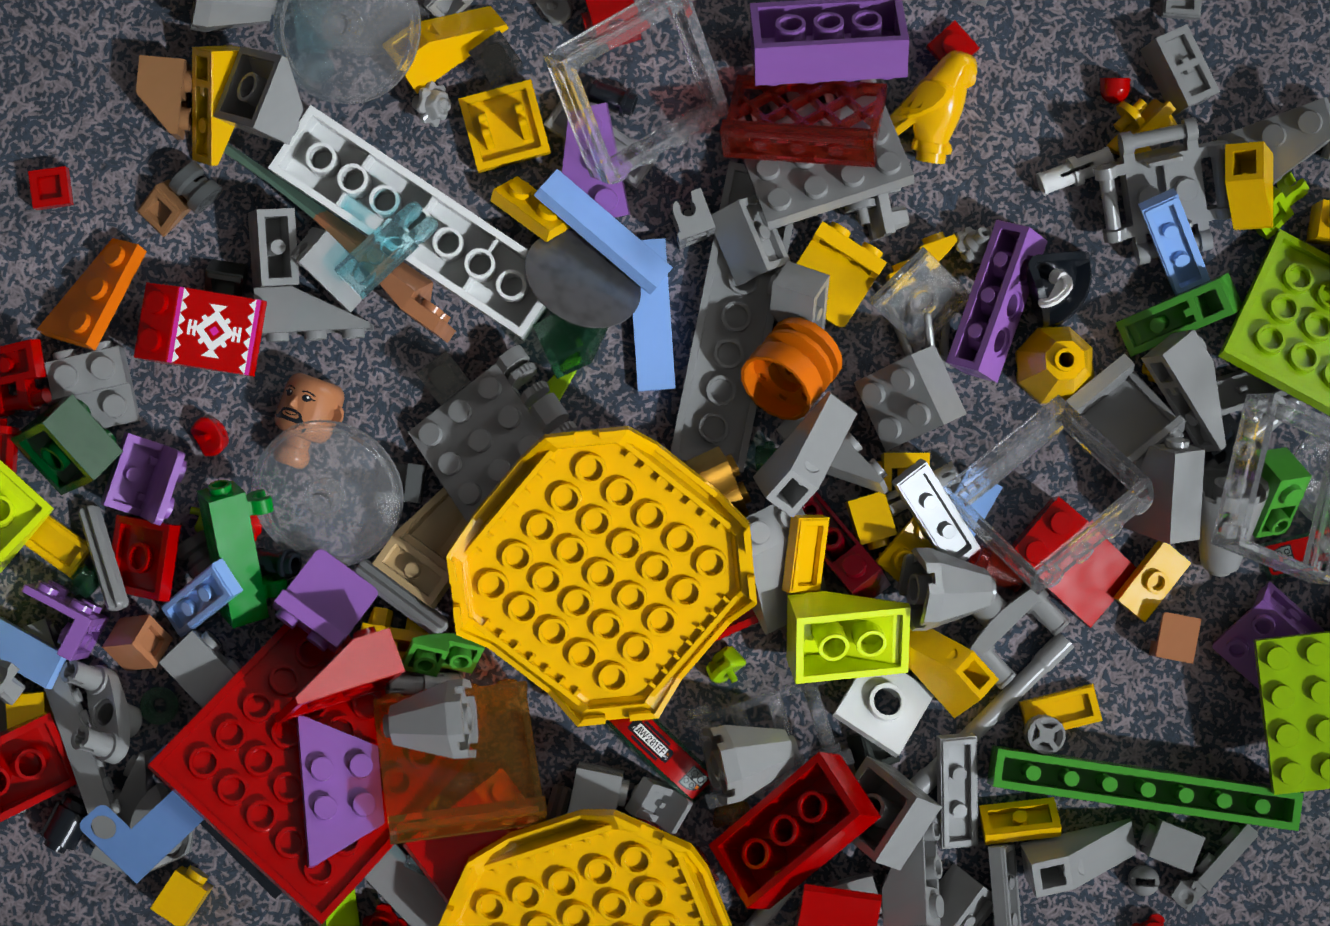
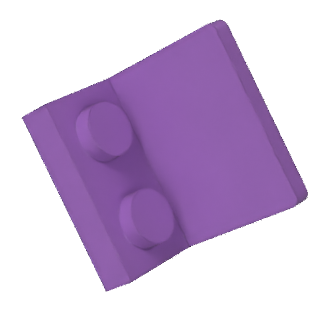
[21,580,109,661]
[1212,581,1325,689]

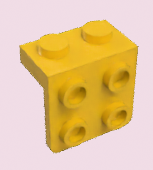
[796,221,887,328]

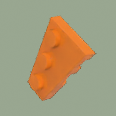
[36,238,147,351]

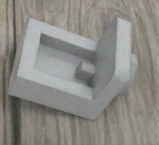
[624,776,693,834]

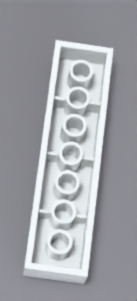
[268,105,546,341]

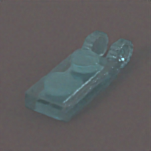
[334,201,439,299]

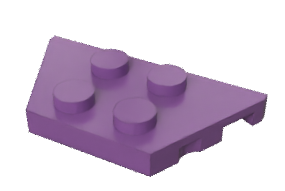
[296,716,385,868]

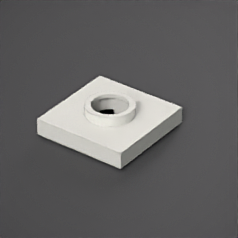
[832,673,934,758]

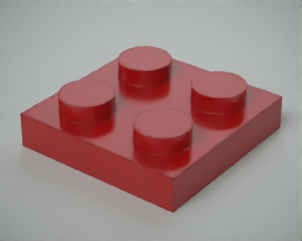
[112,515,181,602]

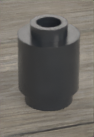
[40,793,88,854]

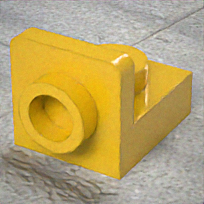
[877,453,930,492]

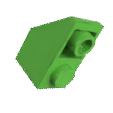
[1245,447,1312,538]

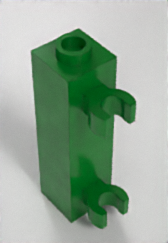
[196,480,288,628]

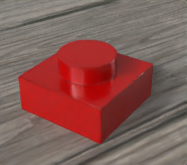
[926,20,980,62]
[28,166,74,210]

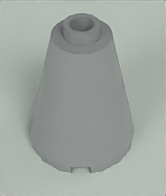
[1197,466,1269,577]

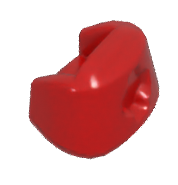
[190,417,229,456]

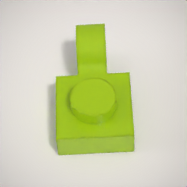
[1255,171,1310,240]

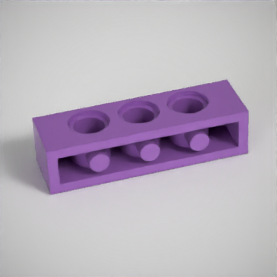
[946,220,1048,383]

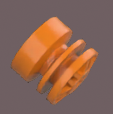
[741,317,842,420]

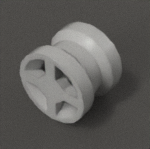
[1023,714,1066,754]

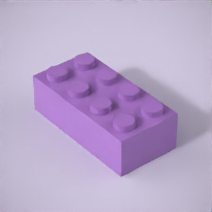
[750,0,909,86]

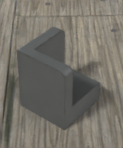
[373,461,426,504]

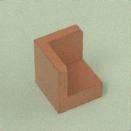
[1149,612,1201,664]
[102,614,173,671]

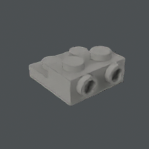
[44,341,141,429]

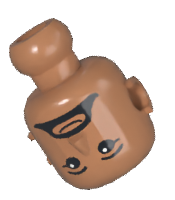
[274,373,344,469]

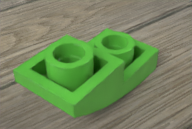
[402,633,485,677]

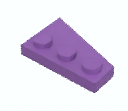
[562,103,630,218]

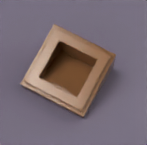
[137,180,191,237]

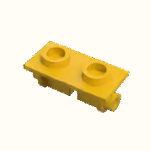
[875,517,933,582]

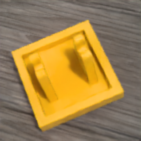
[458,79,551,173]

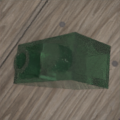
[533,314,609,379]

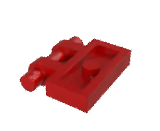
[0,339,52,417]

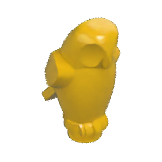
[890,50,977,164]

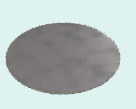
[525,230,641,328]

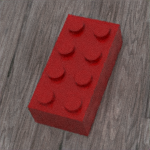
[709,752,881,909]

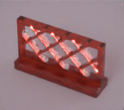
[720,75,888,167]

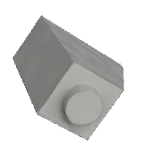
[1120,437,1205,544]

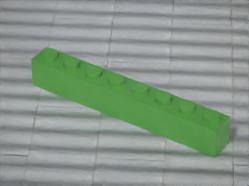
[987,745,1304,831]

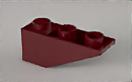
[802,492,891,598]

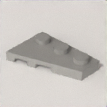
[1217,97,1330,185]

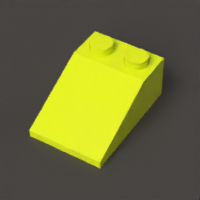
[0,460,54,573]
[786,591,911,684]

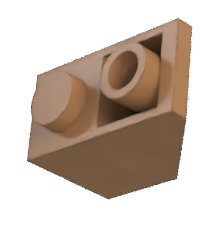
[136,55,192,140]

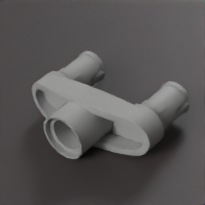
[967,583,1070,689]
[60,660,142,764]

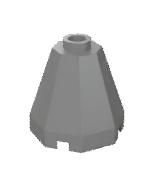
[190,0,281,32]
[898,548,997,631]
[383,679,479,759]
[702,724,799,805]

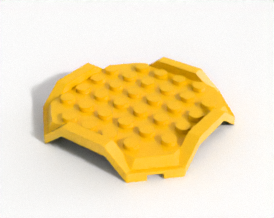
[446,426,757,727]
[438,809,732,926]

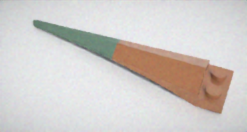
[224,143,456,343]

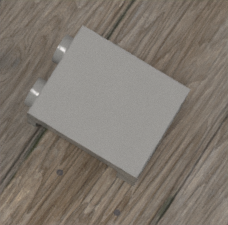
[1066,353,1186,477]

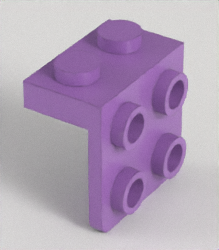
[100,432,187,526]
[273,549,378,653]

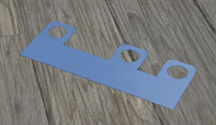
[80,744,204,884]

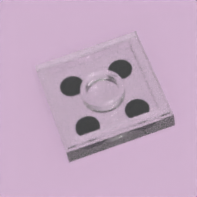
[869,247,970,350]

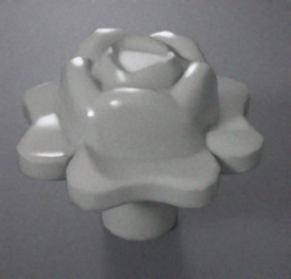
[412,81,451,127]
[956,227,992,264]

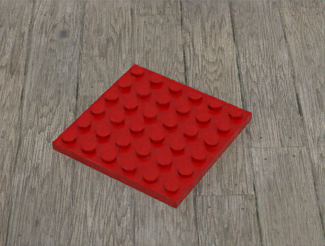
[147,624,477,926]

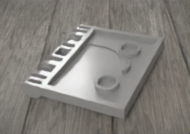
[726,79,915,230]
[408,345,578,522]

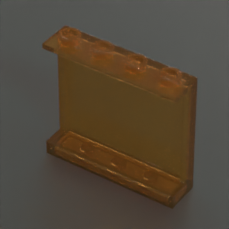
[373,679,547,845]

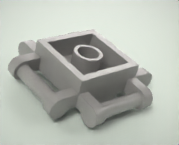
[1093,117,1231,265]

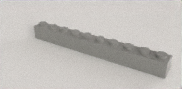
[23,618,126,839]

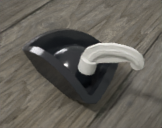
[1026,251,1092,328]

